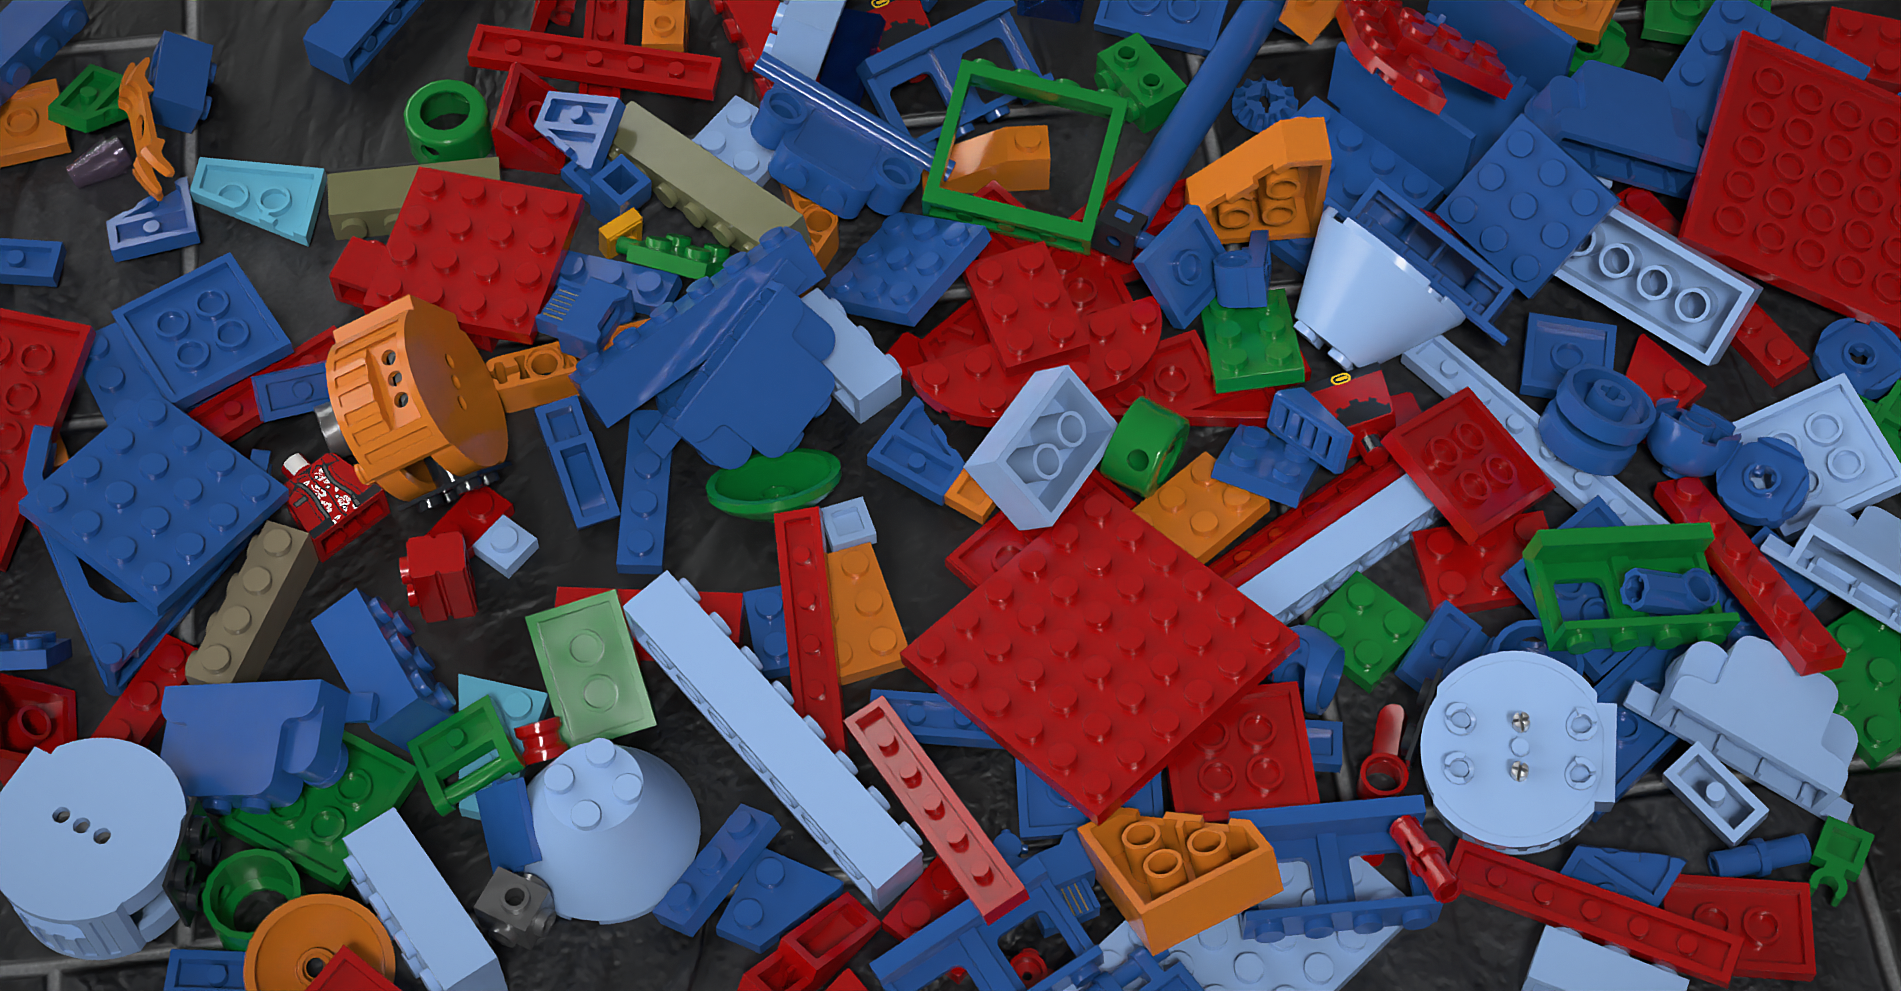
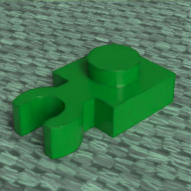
[1808,815,1875,907]

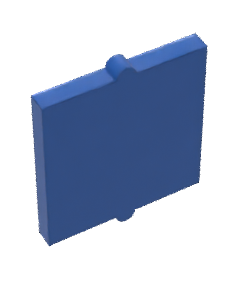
[475,777,542,874]

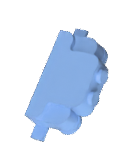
[1760,505,1901,634]
[1622,636,1858,823]

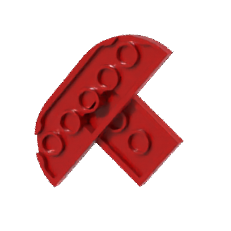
[1335,0,1513,115]
[907,241,1162,427]

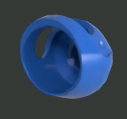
[1266,625,1345,715]

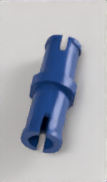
[1707,833,1812,878]

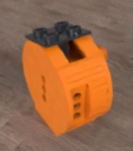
[325,294,512,513]

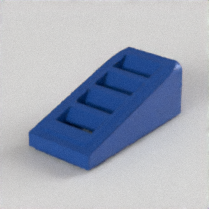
[1267,387,1354,474]

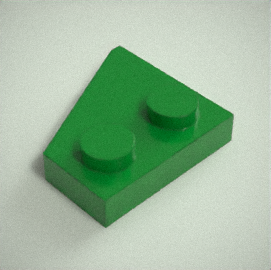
[48,64,129,133]

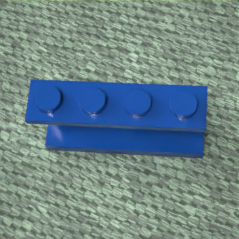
[856,0,1054,150]
[1227,795,1444,943]
[869,855,1104,991]

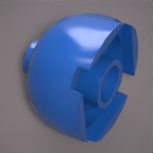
[1646,398,1742,479]

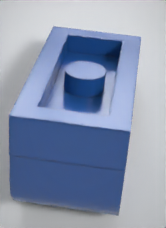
[1213,230,1272,308]

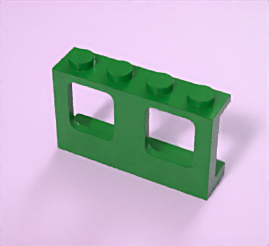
[1522,522,1741,655]

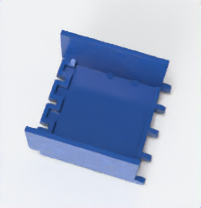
[1327,0,1578,196]

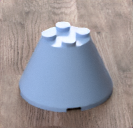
[1293,206,1466,372]
[516,738,701,925]

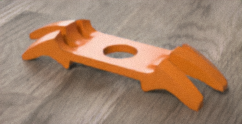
[118,57,175,201]

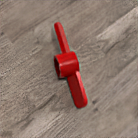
[1356,704,1409,868]

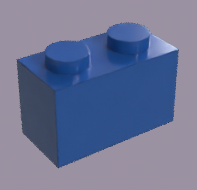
[148,30,217,134]

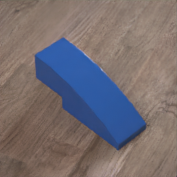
[534,395,621,531]

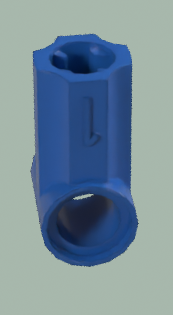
[1620,568,1719,616]

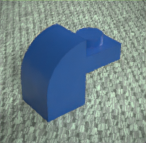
[561,154,652,224]

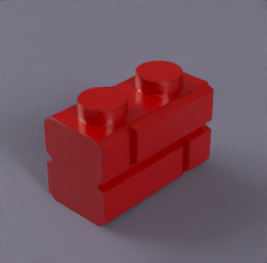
[399,531,478,623]

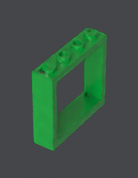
[922,59,1129,256]

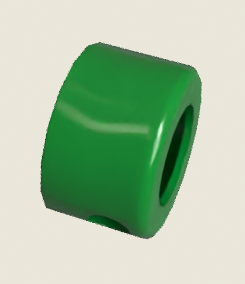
[403,79,493,164]
[1100,396,1190,498]
[202,848,308,952]

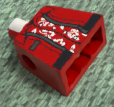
[281,453,391,563]

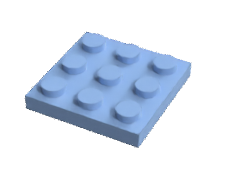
[1733,373,1901,543]

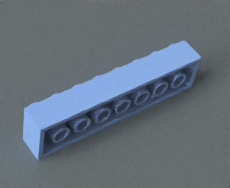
[623,570,924,912]

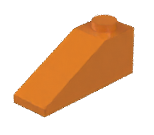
[922,125,1051,194]

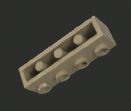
[185,520,319,685]

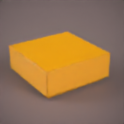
[598,207,643,259]

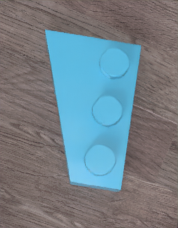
[190,157,327,247]
[458,674,550,820]

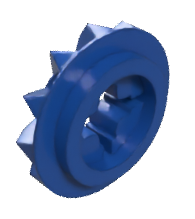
[1231,75,1299,133]

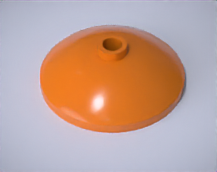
[243,893,396,991]

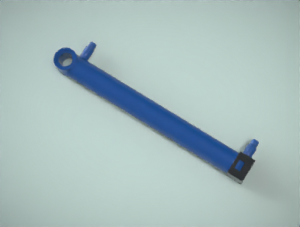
[1091,0,1300,264]

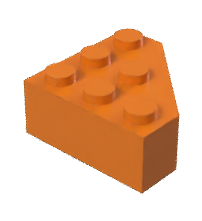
[1184,117,1332,244]
[1077,807,1284,956]

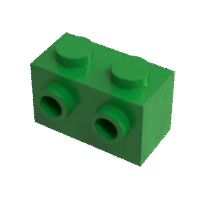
[1094,32,1187,134]

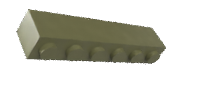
[606,101,812,253]

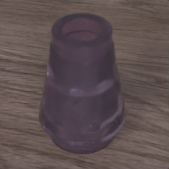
[66,134,134,189]

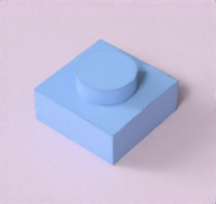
[820,496,877,552]
[473,514,539,579]

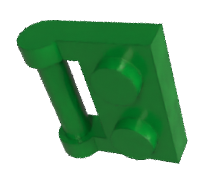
[406,694,526,817]

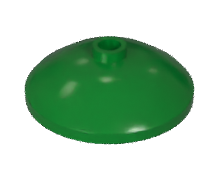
[706,448,842,523]

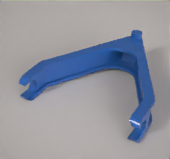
[23,425,272,696]

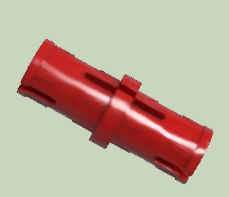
[1389,815,1463,904]

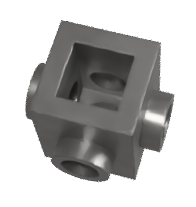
[473,866,556,950]

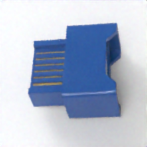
[535,277,636,359]
[1004,829,1101,939]

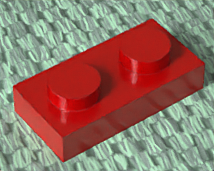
[425,486,515,560]

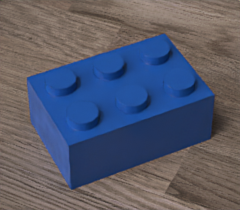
[311,588,456,754]

